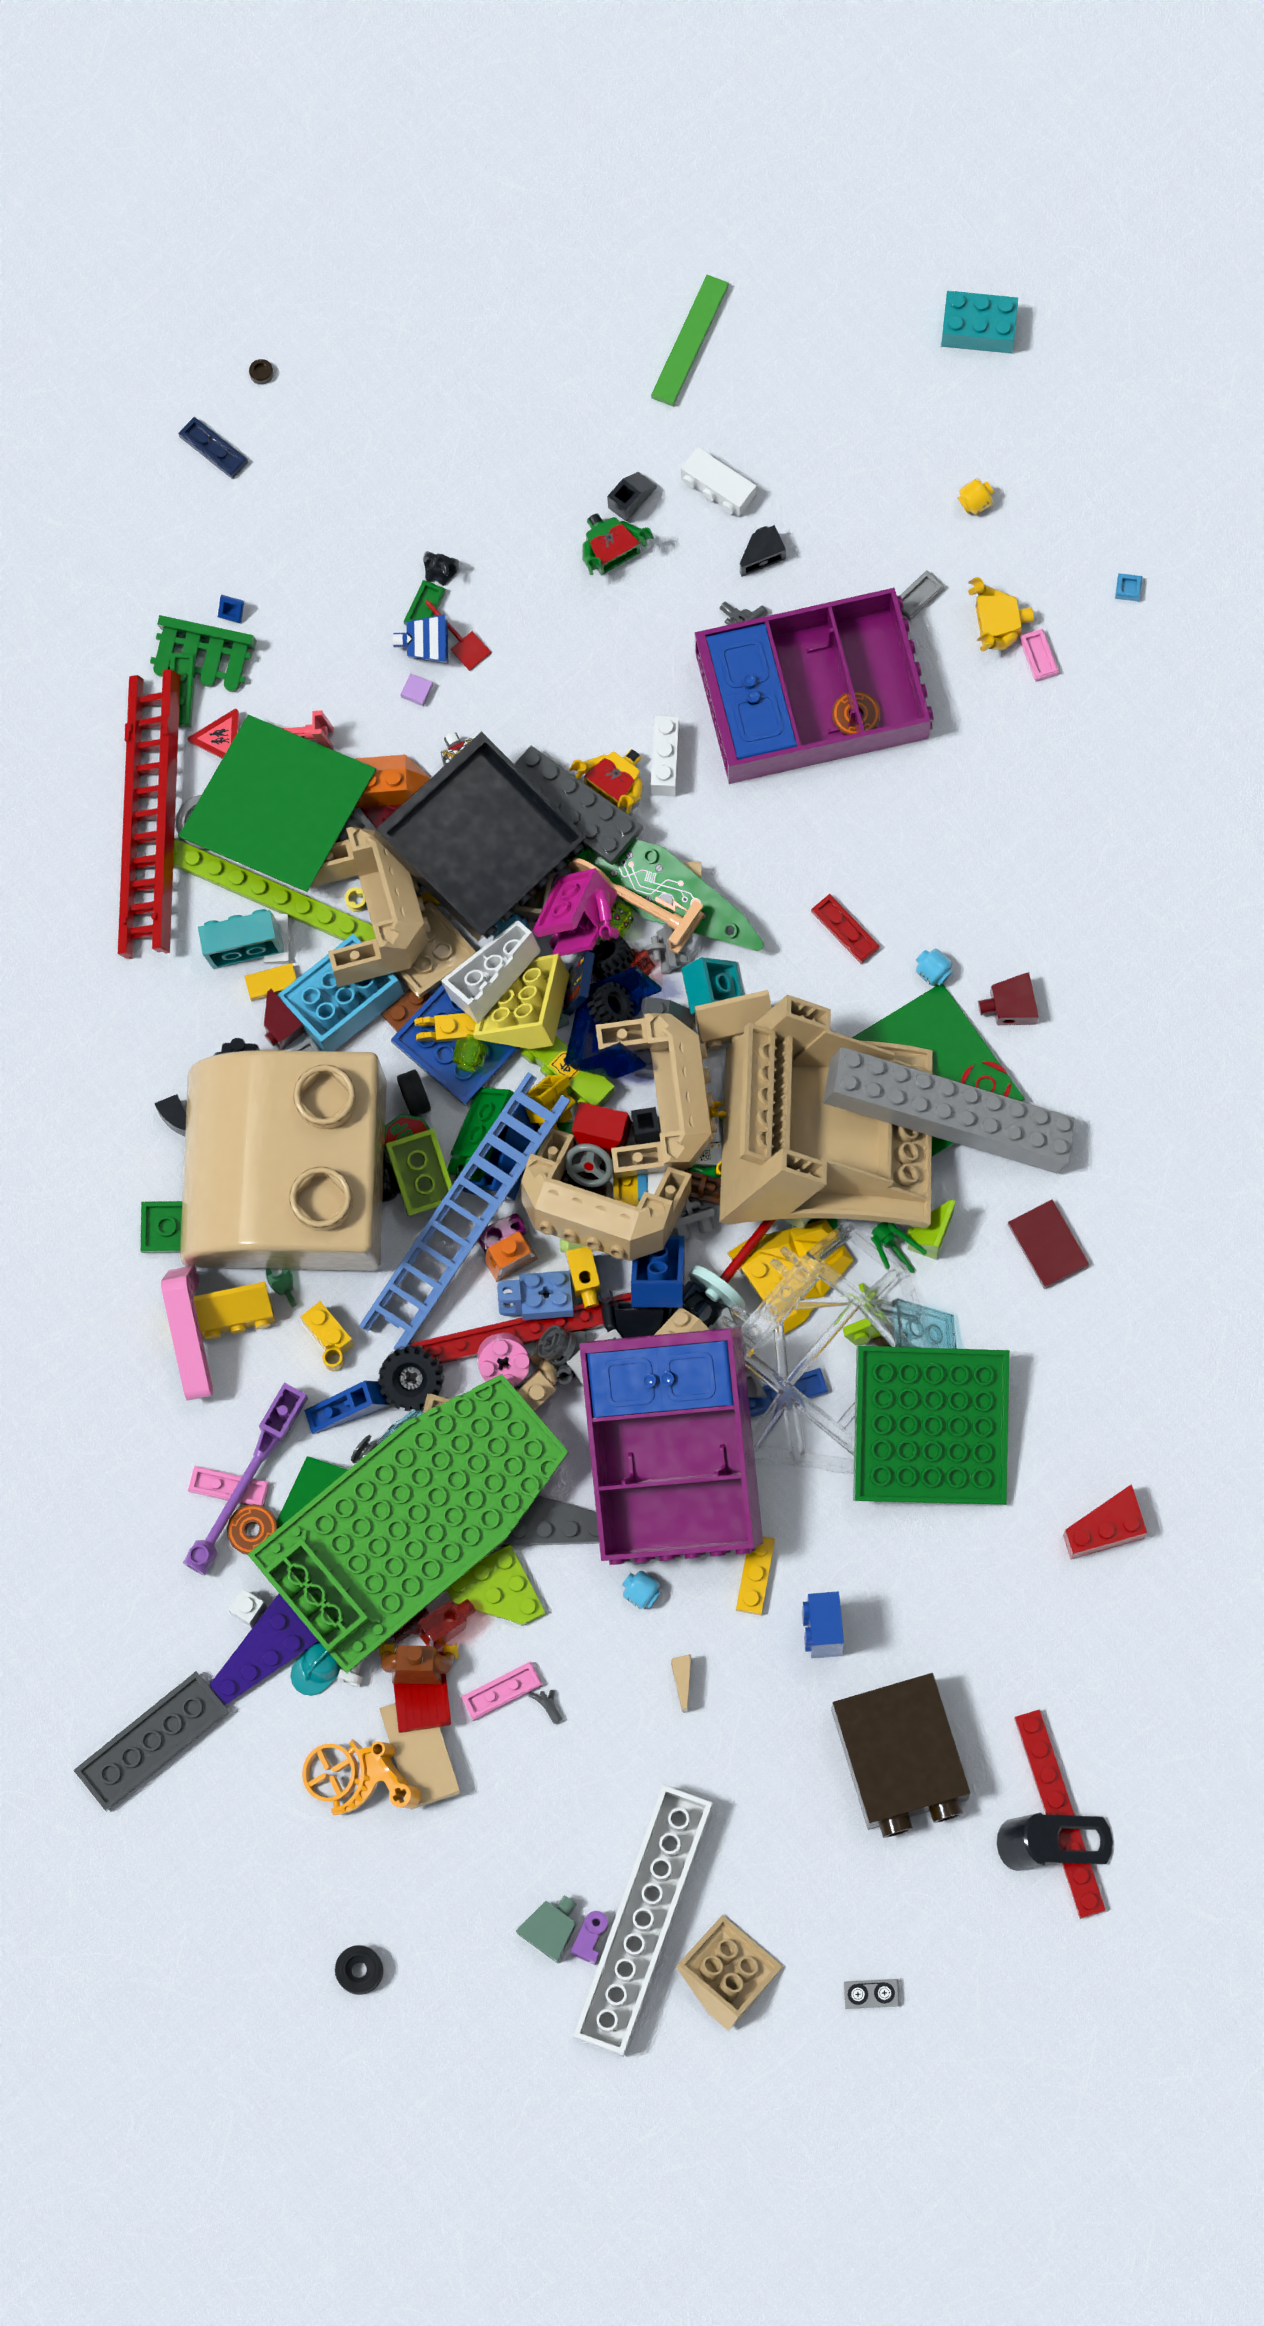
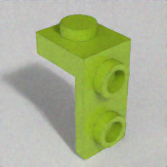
[842,1283,883,1346]

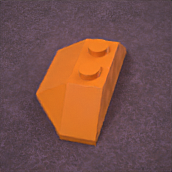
[355,754,431,808]

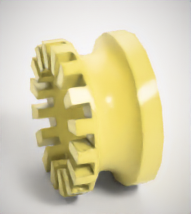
[345,887,367,912]

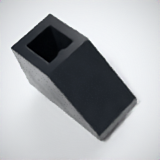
[607,472,657,522]
[631,1107,660,1145]

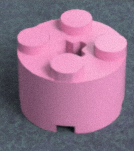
[477,1333,529,1387]

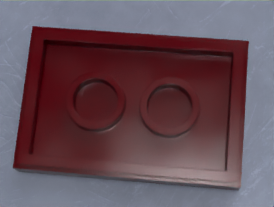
[1008,1199,1089,1289]

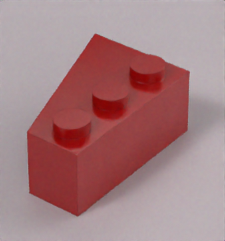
[1063,1484,1147,1560]

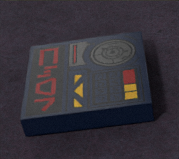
[562,951,595,1016]

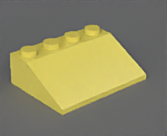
[473,954,570,1049]

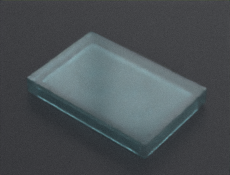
[892,1298,957,1349]

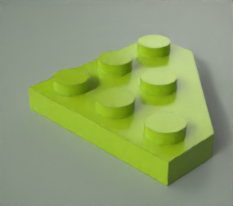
[447,1545,546,1626]

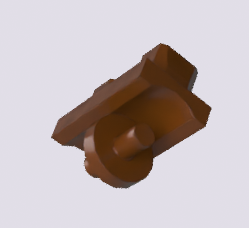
[684,1169,721,1205]

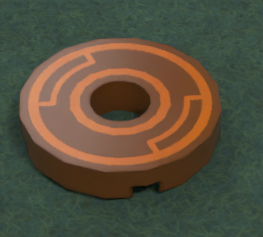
[832,691,880,735]
[227,1504,278,1555]

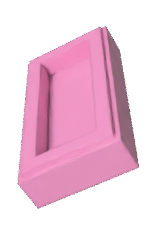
[1019,628,1059,682]

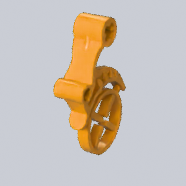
[302,1739,421,1815]

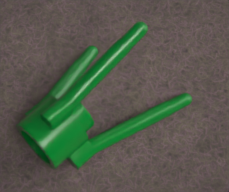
[871,1222,927,1273]

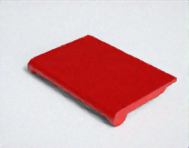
[392,1651,451,1733]

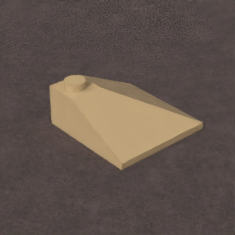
[676,1915,783,2031]

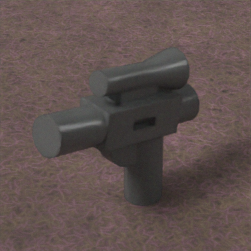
[719,601,768,625]

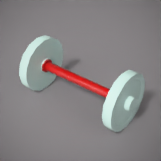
[689,1218,810,1313]

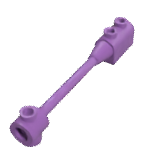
[183,1382,308,1576]

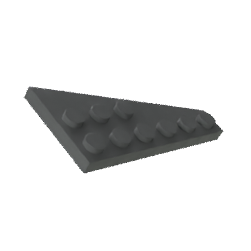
[499,1495,599,1546]

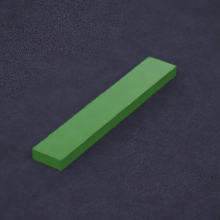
[651,275,729,406]

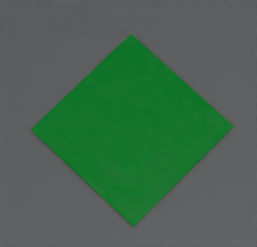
[178,715,377,892]
[852,983,1025,1157]

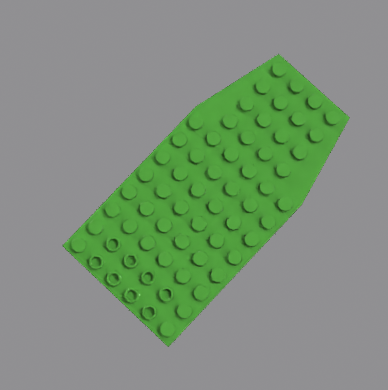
[247,1374,569,1674]

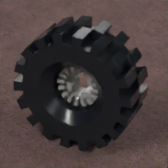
[378,1344,444,1411]

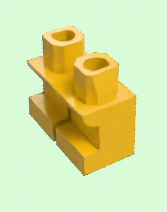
[525,1075,575,1130]

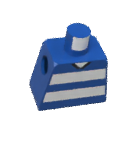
[393,615,448,664]

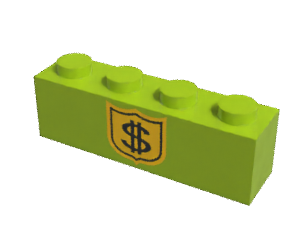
[521,1036,615,1107]

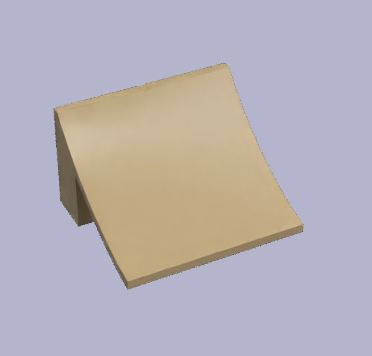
[719,995,933,1228]

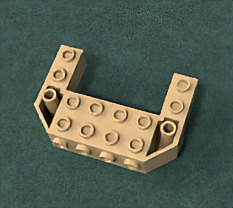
[311,827,431,988]
[596,1013,717,1178]
[521,1128,692,1261]

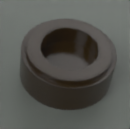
[249,359,273,385]

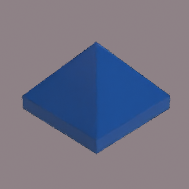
[218,595,244,623]

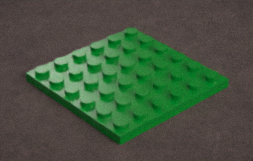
[853,1346,1010,1505]

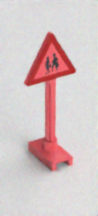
[187,709,334,759]

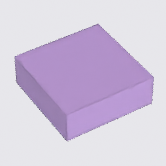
[400,673,433,706]

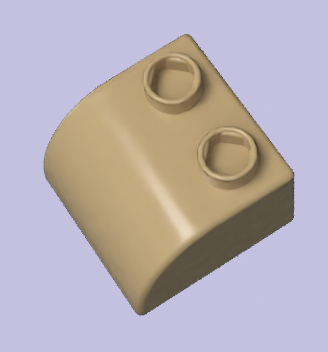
[180,1050,387,1271]

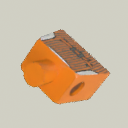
[484,1231,538,1282]

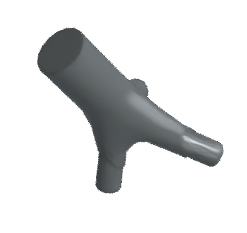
[528,1690,562,1724]

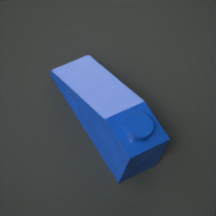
[304,1380,389,1434]

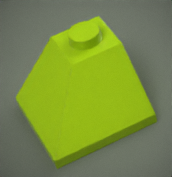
[907,1200,956,1260]

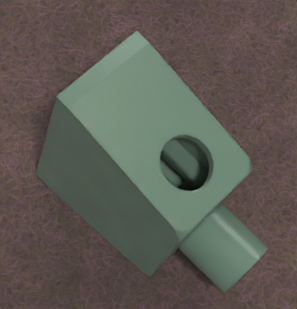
[516,1895,577,1963]

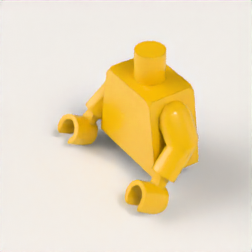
[968,577,1034,652]

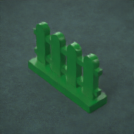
[150,615,257,692]

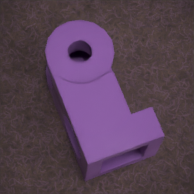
[571,1911,608,1965]

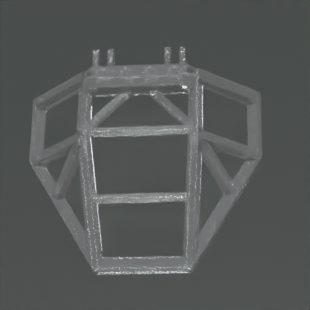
[720,1219,937,1474]

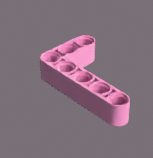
[161,1265,213,1400]

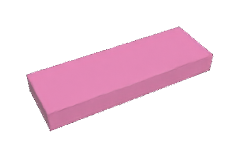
[188,1466,269,1506]
[461,1661,543,1721]

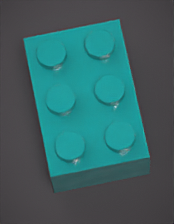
[941,291,1018,354]
[198,909,285,969]

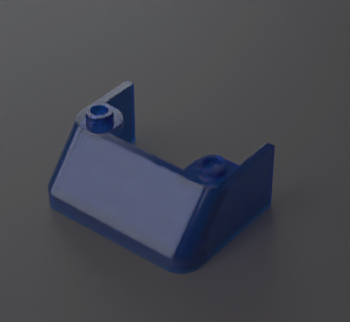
[565,966,662,1079]

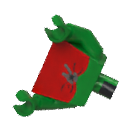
[582,513,655,576]

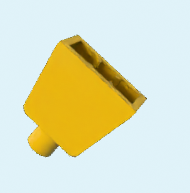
[566,1246,601,1309]

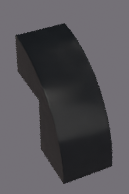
[154,1094,186,1136]

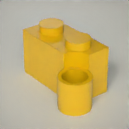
[300,1301,354,1371]

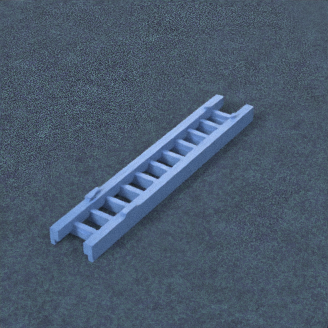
[359,1072,571,1350]

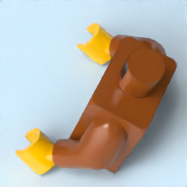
[379,1642,459,1685]

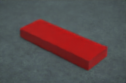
[811,893,880,964]

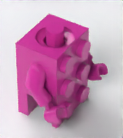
[533,868,619,956]

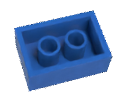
[631,1236,685,1308]
[802,1591,844,1659]

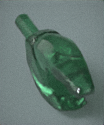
[266,1269,297,1307]

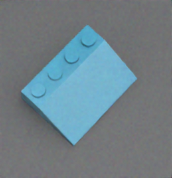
[277,934,405,1051]

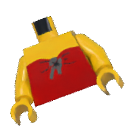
[569,749,643,814]

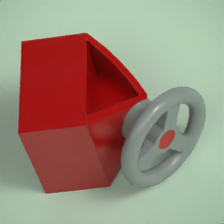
[565,1101,632,1187]

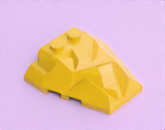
[727,1219,854,1336]

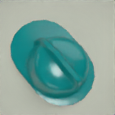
[290,1641,342,1696]

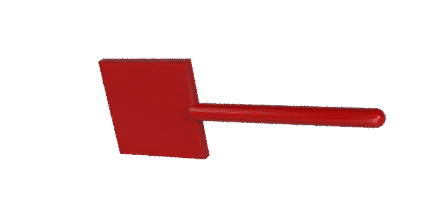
[425,600,491,671]

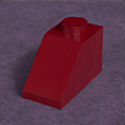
[264,989,305,1050]

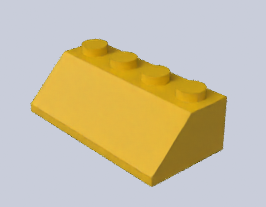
[193,1281,275,1339]

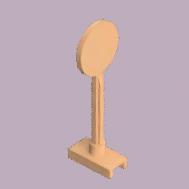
[568,858,705,954]

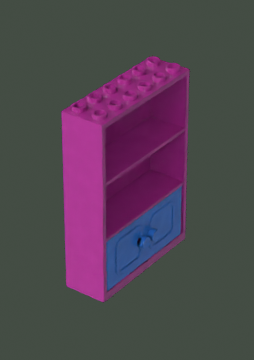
[695,587,934,784]
[579,1327,763,1565]

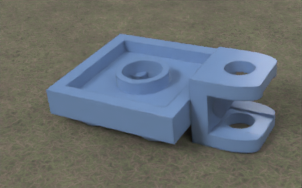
[497,1271,573,1320]

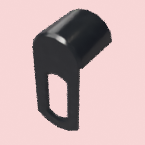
[997,1812,1113,1871]

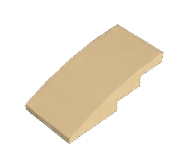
[379,1703,460,1810]

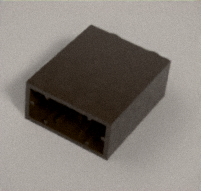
[831,1673,971,1838]

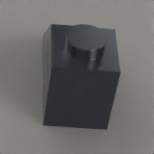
[740,525,786,577]

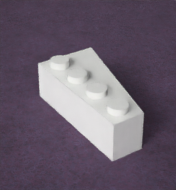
[441,920,541,1023]

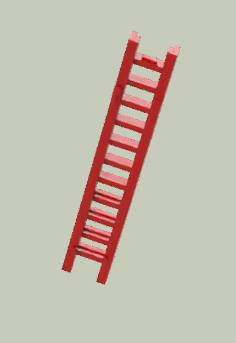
[118,669,181,959]

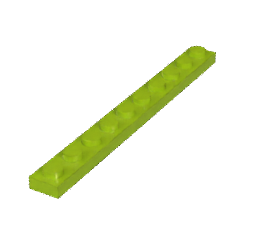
[155,838,376,942]

